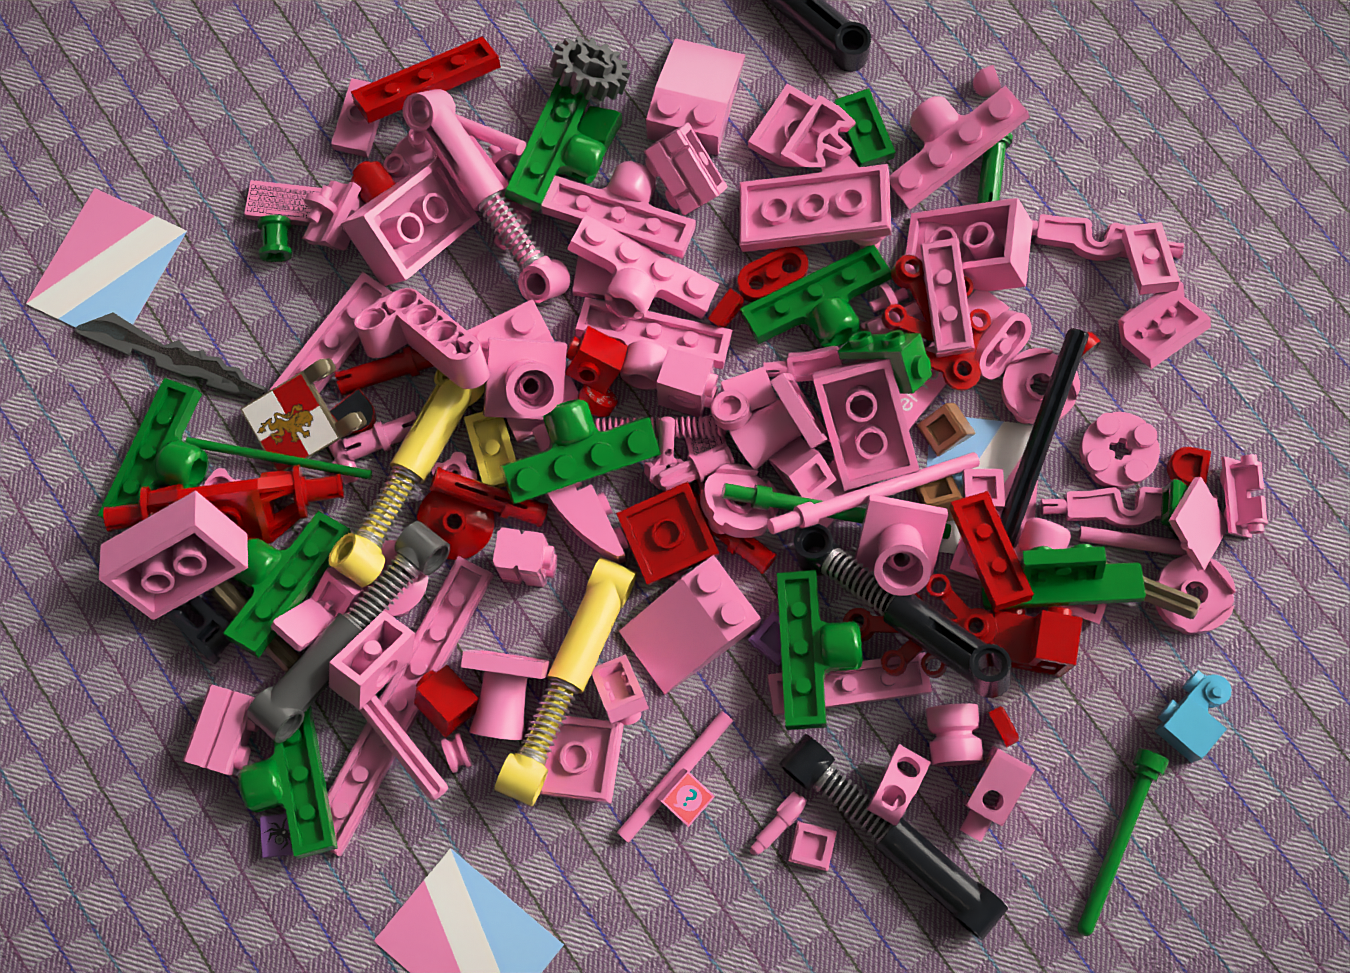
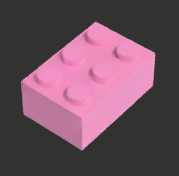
[99,490,248,620]

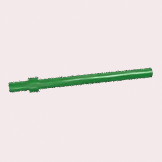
[721,483,951,539]

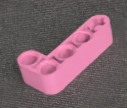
[354,288,490,389]

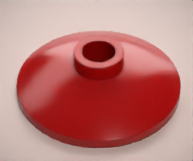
[417,485,495,560]

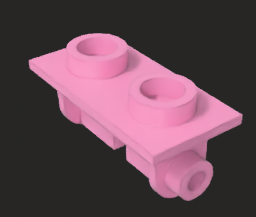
[1220,454,1268,538]

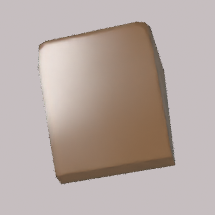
[917,403,975,457]
[915,476,962,522]

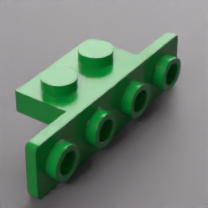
[981,544,1146,610]

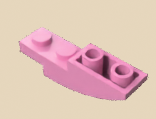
[531,423,629,564]

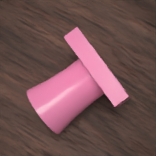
[483,338,567,420]
[729,373,830,470]
[854,494,948,596]
[461,649,552,740]

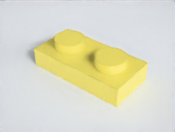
[464,411,516,488]

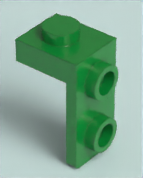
[838,330,932,394]

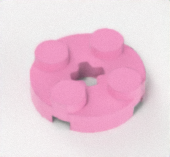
[1001,348,1080,425]
[1079,412,1160,490]
[700,464,779,538]
[1155,555,1235,635]

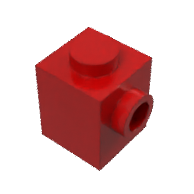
[565,326,628,395]
[414,665,479,738]

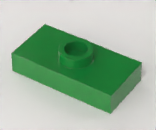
[834,88,896,167]

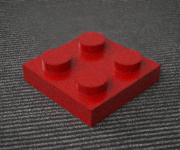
[616,481,720,586]

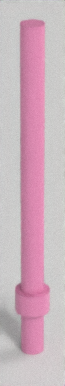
[767,452,980,534]

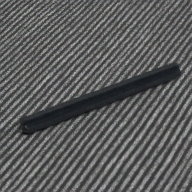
[1000,328,1089,546]

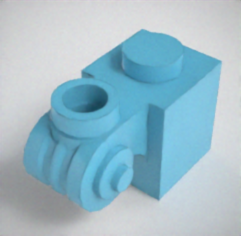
[1155,670,1232,763]

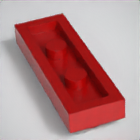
[949,491,1034,612]

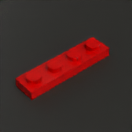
[351,36,501,123]

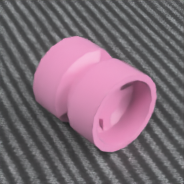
[926,703,984,767]

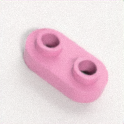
[974,310,1031,379]

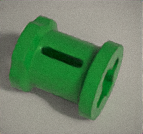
[257,215,292,262]

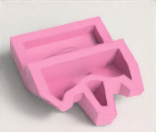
[748,84,856,167]

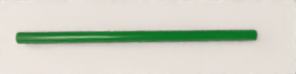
[185,437,372,480]

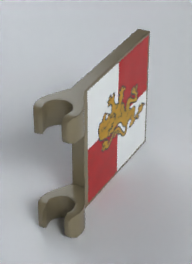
[240,358,367,471]

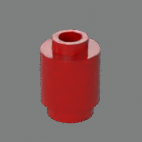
[350,161,396,204]

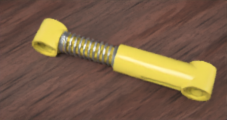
[328,369,485,587]
[494,557,637,806]

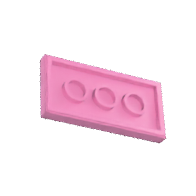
[739,164,891,252]

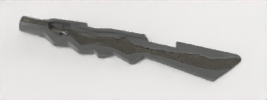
[75,312,268,399]

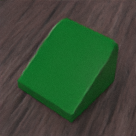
[577,106,622,152]
[1161,479,1189,526]

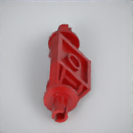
[103,465,344,544]

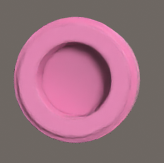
[711,390,751,430]

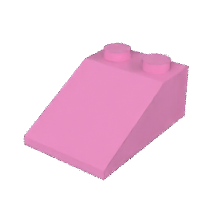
[646,39,745,156]
[340,157,480,286]
[905,198,1033,291]
[467,299,579,443]
[813,359,920,491]
[619,555,761,695]

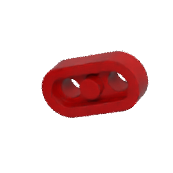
[737,246,809,302]

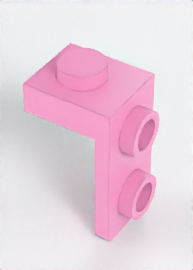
[271,567,364,651]

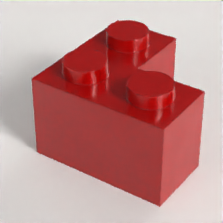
[991,606,1083,677]

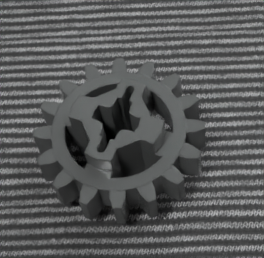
[549,36,631,102]

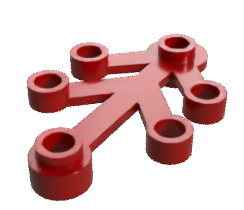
[881,255,991,391]
[843,574,998,678]

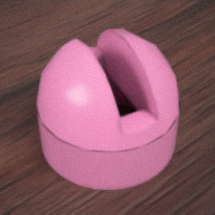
[973,65,1001,97]

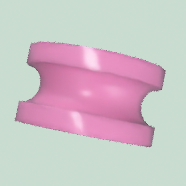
[441,733,472,773]

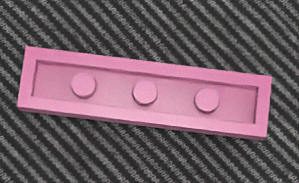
[270,272,392,393]
[767,652,932,716]

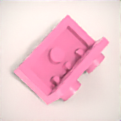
[1118,282,1211,369]

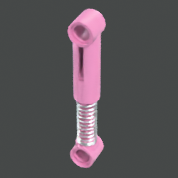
[403,89,570,303]

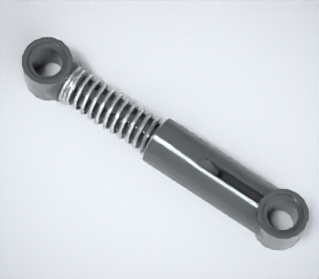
[247,521,451,743]

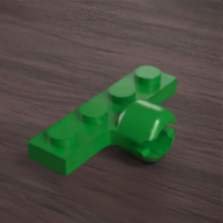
[504,78,606,212]
[740,245,892,347]
[97,378,209,529]
[500,400,661,504]
[223,511,351,658]
[777,570,863,730]
[238,706,338,859]

